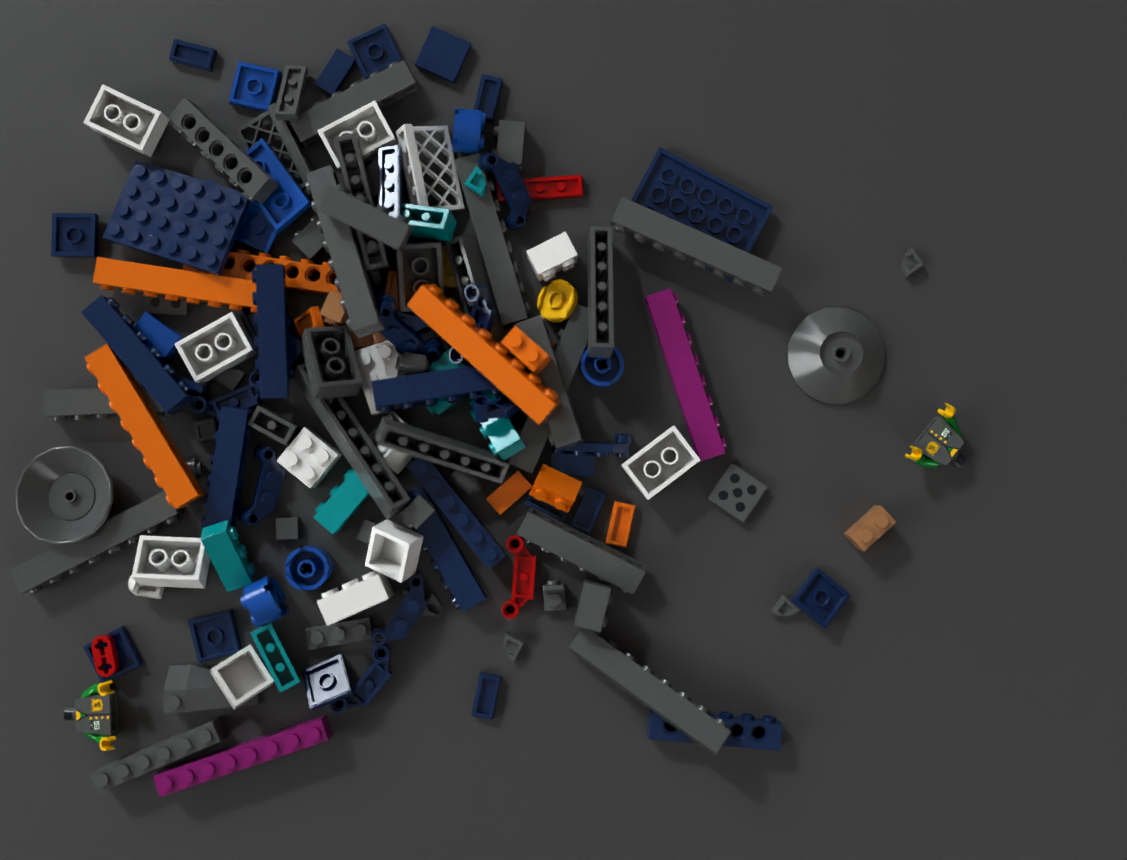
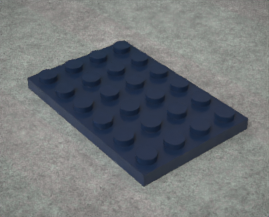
[631,147,773,284]
[102,160,251,276]

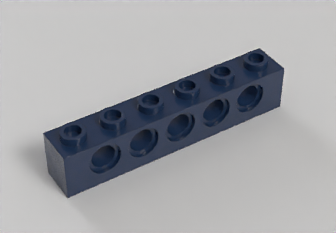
[647,709,782,751]

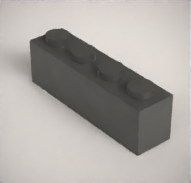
[318,184,414,251]

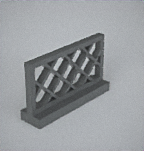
[235,103,315,190]

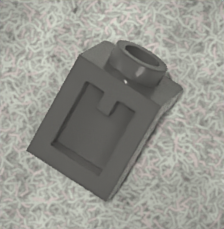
[543,580,566,611]

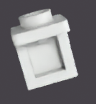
[128,575,164,599]

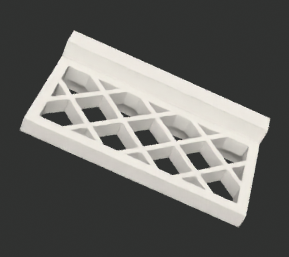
[396,124,465,211]

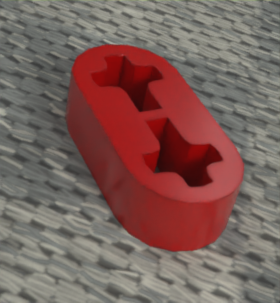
[91,634,119,677]

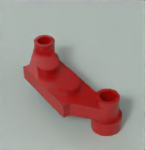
[501,535,536,619]

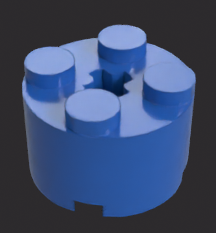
[452,108,486,154]
[580,346,624,388]
[285,545,334,591]
[240,575,289,627]

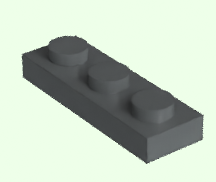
[274,65,308,121]
[305,616,373,650]

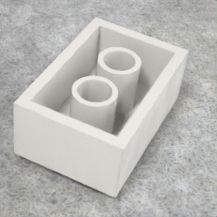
[83,84,170,158]
[317,100,398,175]
[174,312,259,384]
[355,340,407,416]
[621,425,700,500]
[132,535,210,589]
[317,570,395,626]

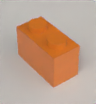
[501,325,552,375]
[529,464,582,513]

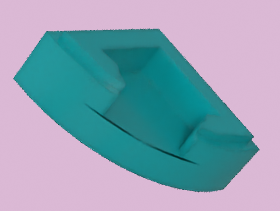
[464,166,486,198]

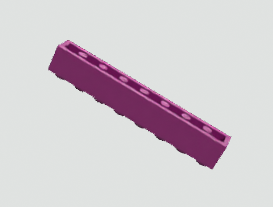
[645,288,727,462]
[153,714,333,797]

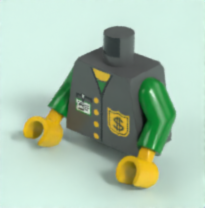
[905,403,967,468]
[64,680,119,751]

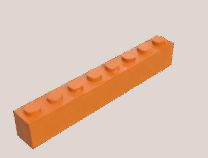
[93,257,257,314]
[407,284,561,425]
[84,344,205,509]

